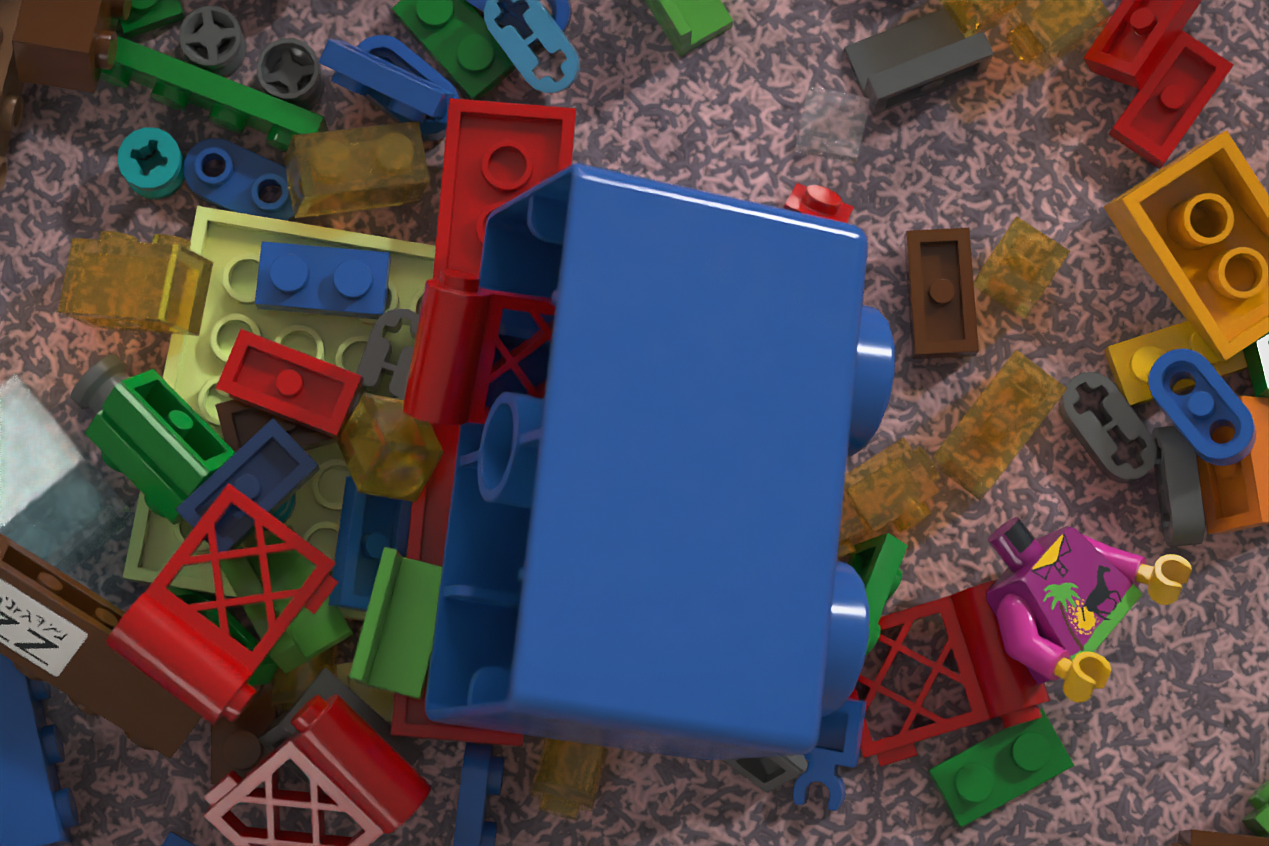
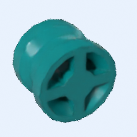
[117,127,185,200]

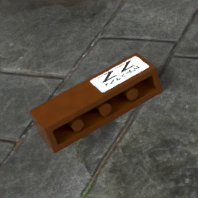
[0,533,202,759]

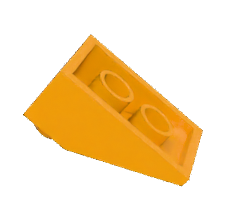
[1103,130,1269,361]

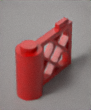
[402,269,556,425]
[106,483,339,726]
[848,580,1050,767]
[203,694,432,846]

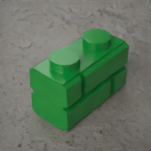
[85,369,236,525]

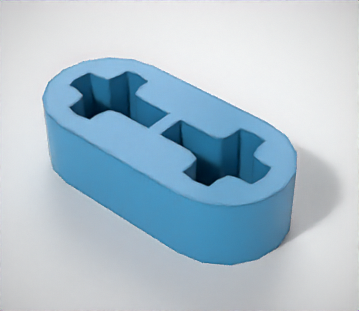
[484,0,580,93]

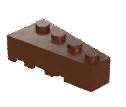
[12,0,132,93]

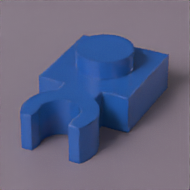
[793,698,867,811]

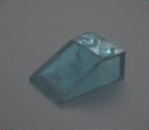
[0,373,136,575]

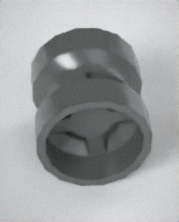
[257,38,325,111]

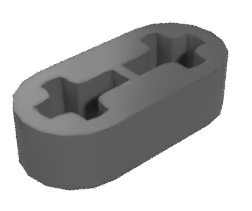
[352,308,419,430]
[1058,372,1157,483]
[1152,426,1205,547]

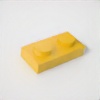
[1104,321,1248,407]

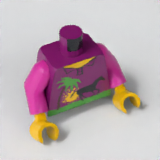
[987,517,1192,703]

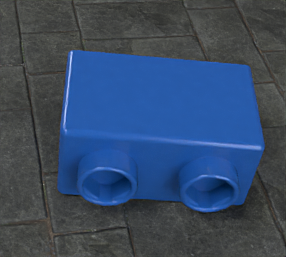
[425,163,895,760]

